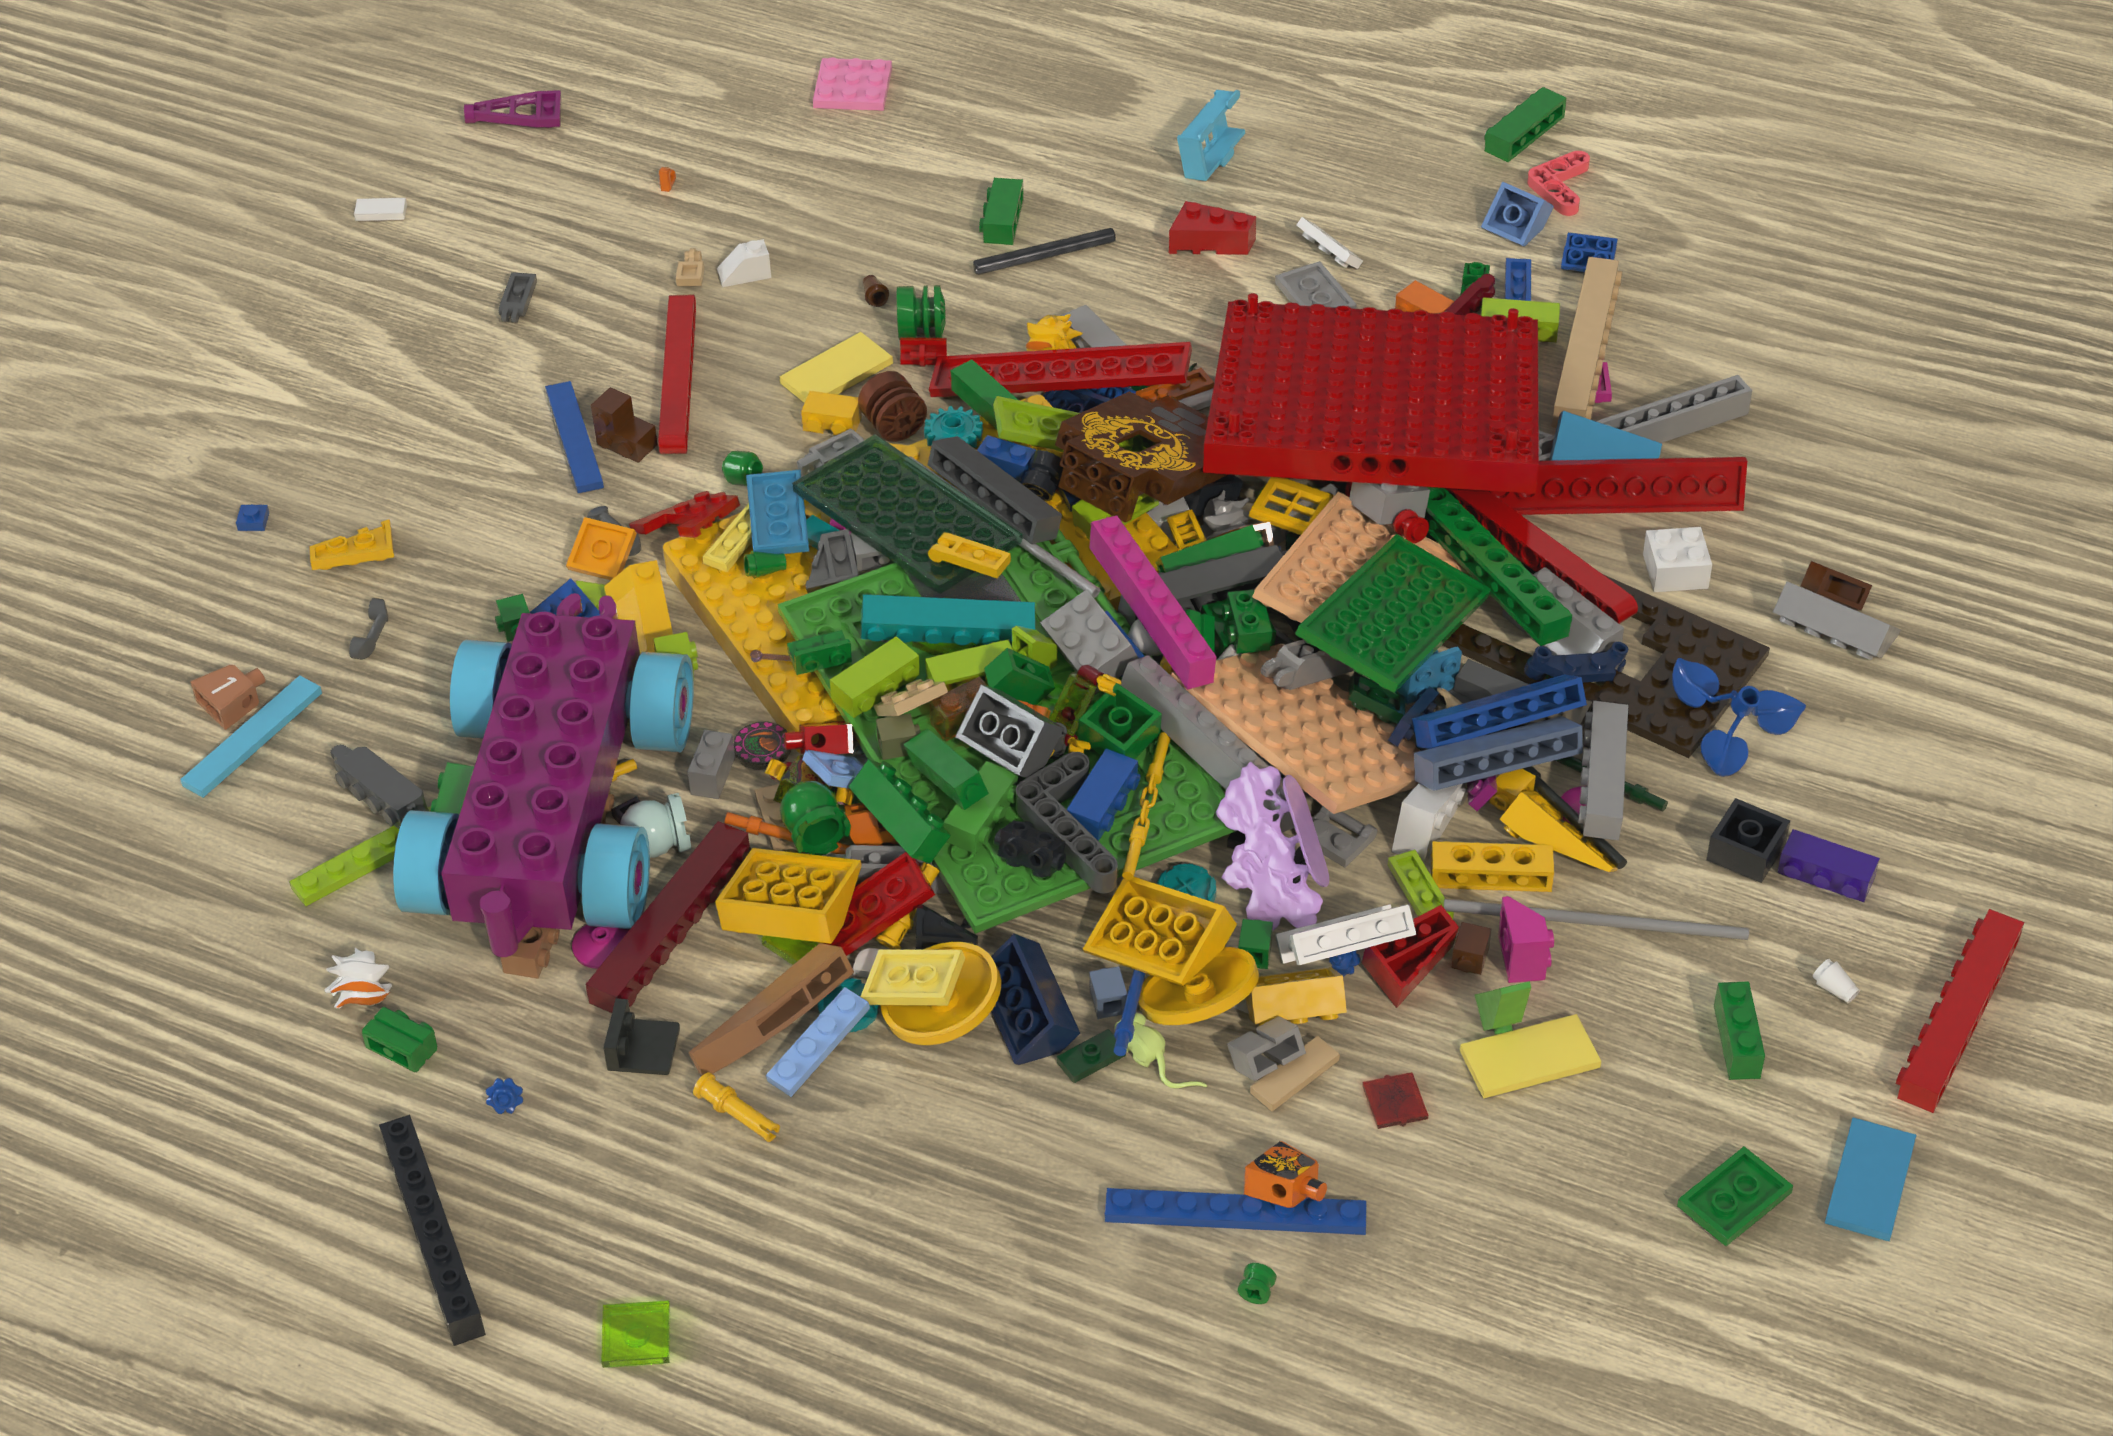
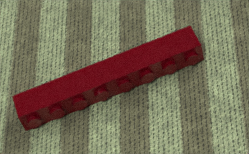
[585,821,751,1013]

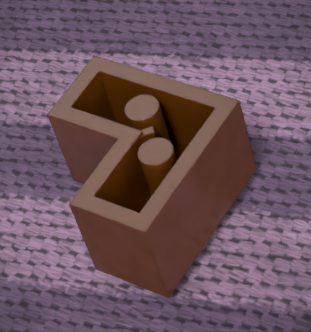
[591,387,658,463]

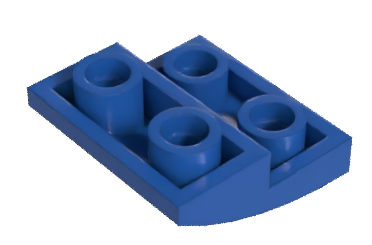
[1561,232,1618,272]

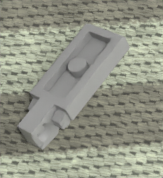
[797,429,868,478]

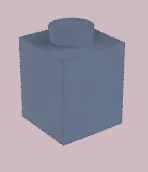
[1089,966,1127,1019]

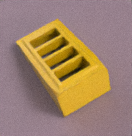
[1166,509,1207,550]

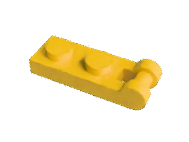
[928,532,1011,578]

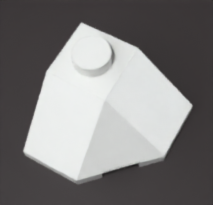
[717,239,771,287]

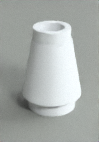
[1812,959,1860,1004]

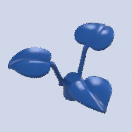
[1672,658,1806,777]

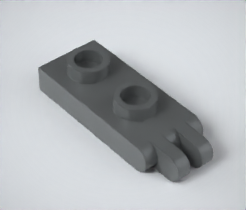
[499,272,537,323]

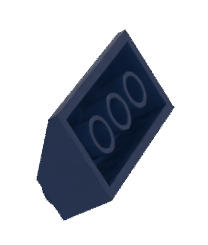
[991,934,1080,1065]

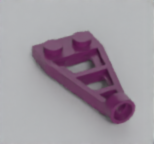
[464,90,562,128]

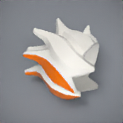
[324,948,392,1009]

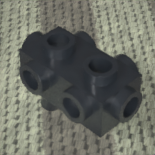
[994,820,1066,878]

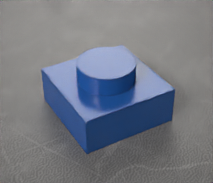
[236,504,270,531]

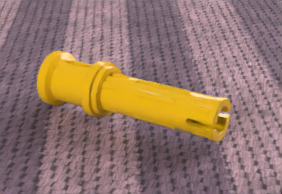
[876,862,940,950]
[693,1072,780,1142]

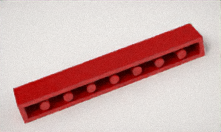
[1896,909,2025,1113]

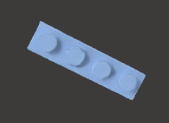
[766,987,870,1097]

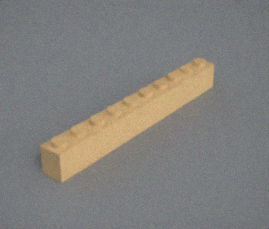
[1552,257,1622,428]

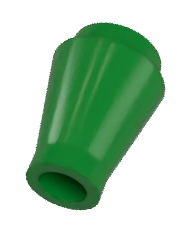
[744,551,786,579]

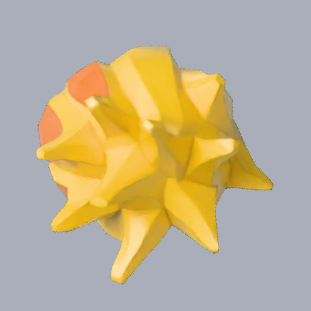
[1026,314,1083,351]

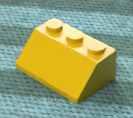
[1245,967,1347,1026]

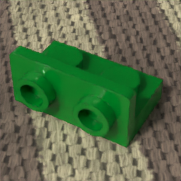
[787,630,852,675]

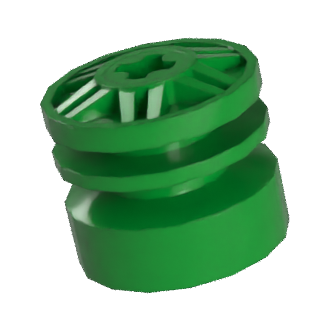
[897,285,946,340]

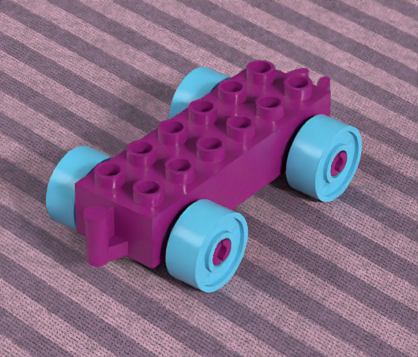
[393,593,694,957]

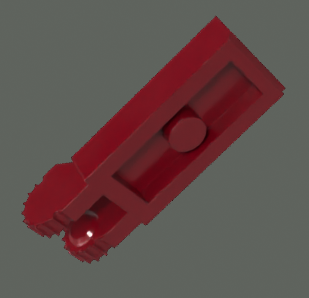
[1444,273,1495,315]

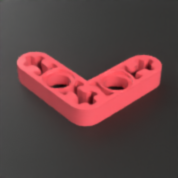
[1527,151,1590,216]

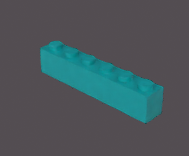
[861,594,1035,646]

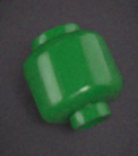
[722,450,763,486]

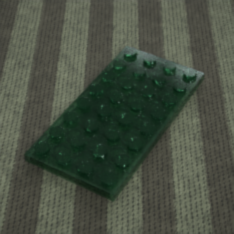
[792,434,1023,594]

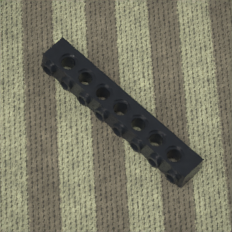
[379,1115,486,1346]

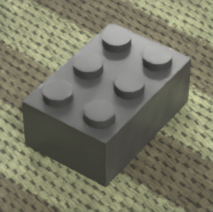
[956,684,1064,778]

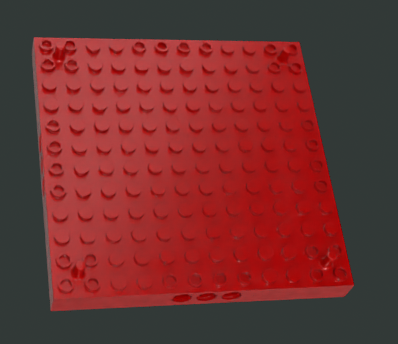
[1203,293,1539,494]

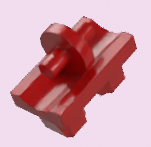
[900,337,947,367]

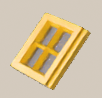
[1249,477,1334,535]

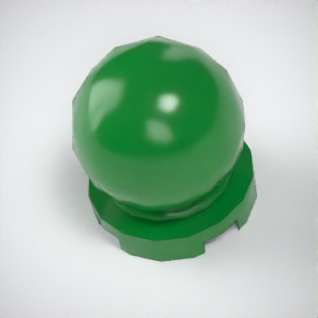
[780,781,851,856]

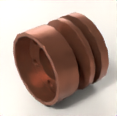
[858,371,927,442]

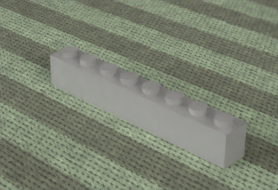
[1121,655,1294,833]

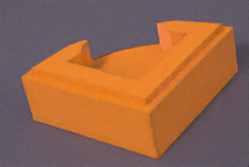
[659,167,676,192]

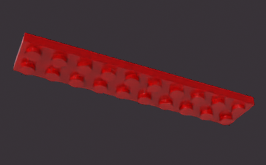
[929,342,1192,397]
[1489,457,1748,515]

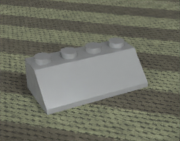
[1502,567,1624,655]
[1773,582,1901,660]

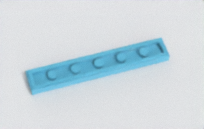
[180,675,322,798]

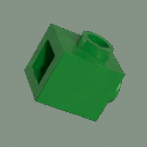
[495,594,530,642]

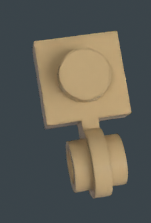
[676,248,705,286]

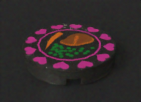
[734,722,791,770]

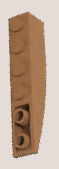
[688,943,854,1076]

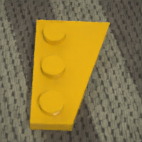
[309,519,394,570]

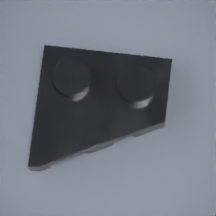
[916,905,978,950]

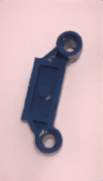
[1524,642,1629,683]

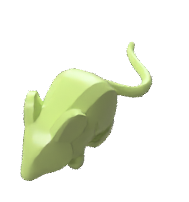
[1114,1013,1207,1089]

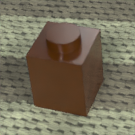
[1451,922,1492,975]

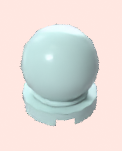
[620,793,691,858]

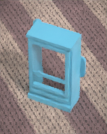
[1177,90,1245,181]

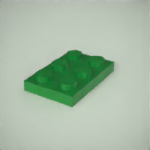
[1677,1146,1793,1247]

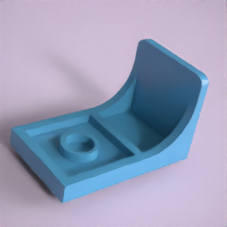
[1397,647,1462,704]

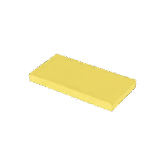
[779,332,893,403]
[1460,1014,1601,1099]

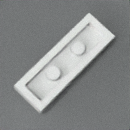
[1297,217,1363,269]

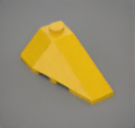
[604,560,673,654]
[1500,791,1618,872]

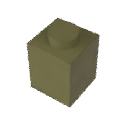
[876,713,921,760]

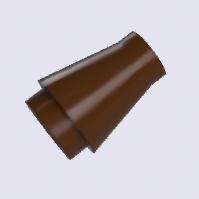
[863,275,889,307]

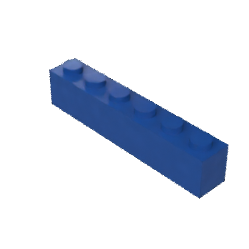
[1412,674,1587,749]

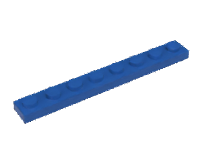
[1105,1188,1366,1235]

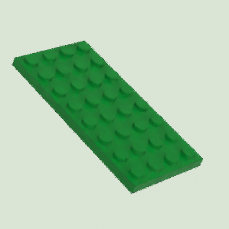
[1295,534,1492,693]

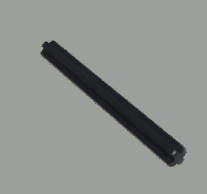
[973,228,1116,275]

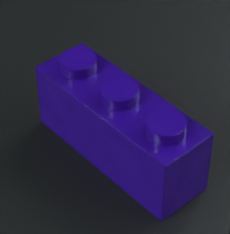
[1777,829,1880,902]

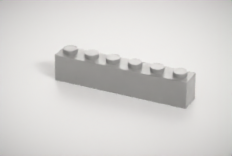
[1578,701,1628,841]

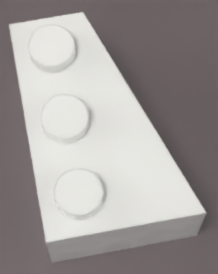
[1392,783,1468,864]

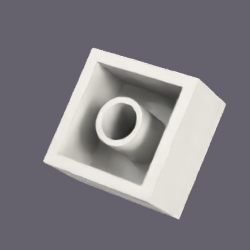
[1643,527,1712,592]

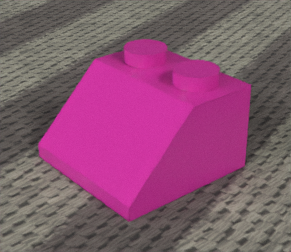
[1498,896,1554,983]

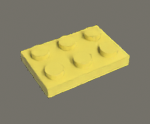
[860,950,965,1006]

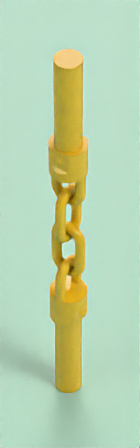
[1122,732,1170,880]

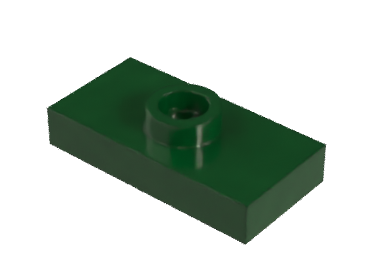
[1057,1029,1126,1083]

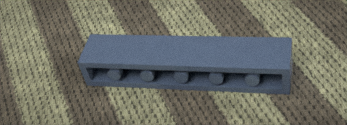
[1414,716,1583,791]

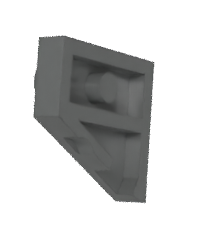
[806,529,859,593]

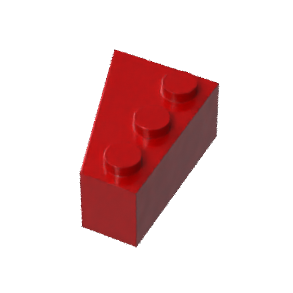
[1169,201,1256,255]

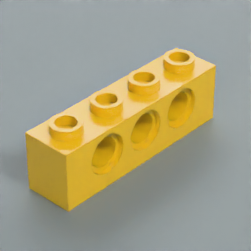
[1431,841,1554,892]

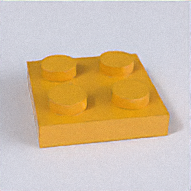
[566,517,637,580]

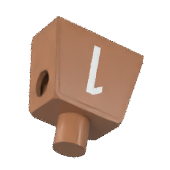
[191,665,266,730]

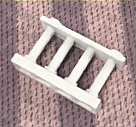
[1275,904,1416,965]

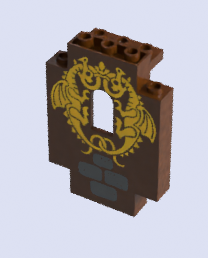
[1055,391,1227,523]

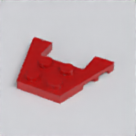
[629,491,740,538]

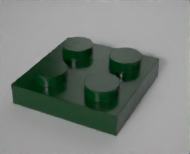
[1348,671,1405,724]

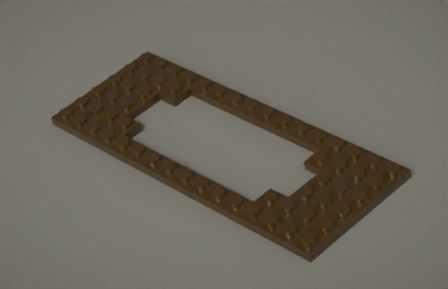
[1426,533,1770,758]

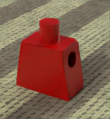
[784,721,853,755]

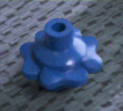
[1329,950,1361,977]
[485,1078,523,1114]

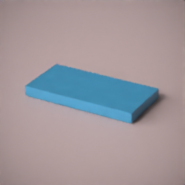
[1549,411,1662,461]
[746,470,809,554]
[1825,1117,1916,1242]

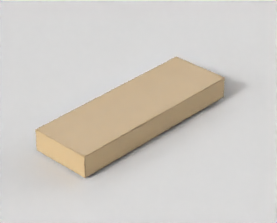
[1250,1036,1340,1112]

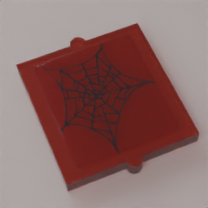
[1362,1072,1429,1129]

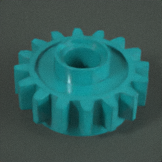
[924,406,983,448]

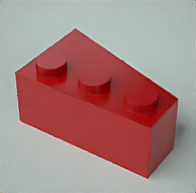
[1361,905,1459,1009]

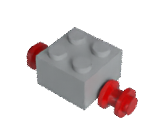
[1345,482,1430,543]

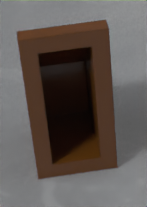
[1800,561,1872,611]

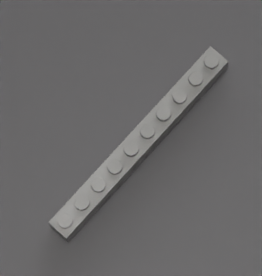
[1539,375,1752,461]

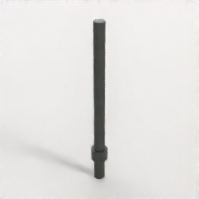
[1522,766,1627,869]

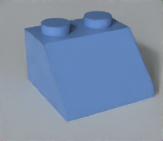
[1481,182,1554,247]

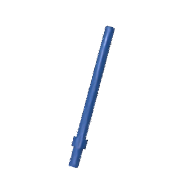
[1114,969,1145,1056]

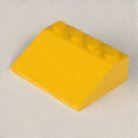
[715,848,862,944]
[1082,877,1237,986]

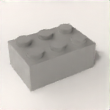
[1040,589,1139,695]

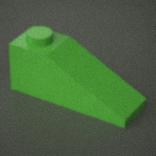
[1475,981,1531,1035]

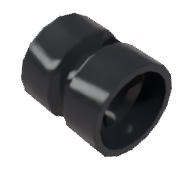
[1021,450,1064,501]

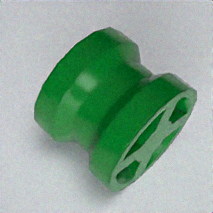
[1238,1263,1277,1304]

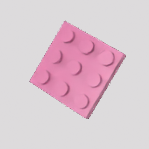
[813,57,892,111]

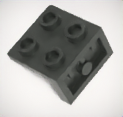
[603,999,680,1075]

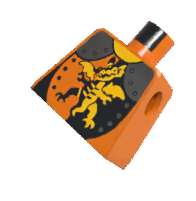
[1244,1141,1327,1208]

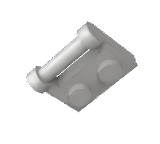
[1312,806,1378,868]

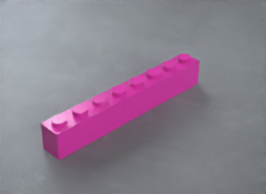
[1089,516,1216,690]

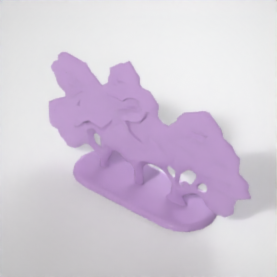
[1216,762,1329,931]

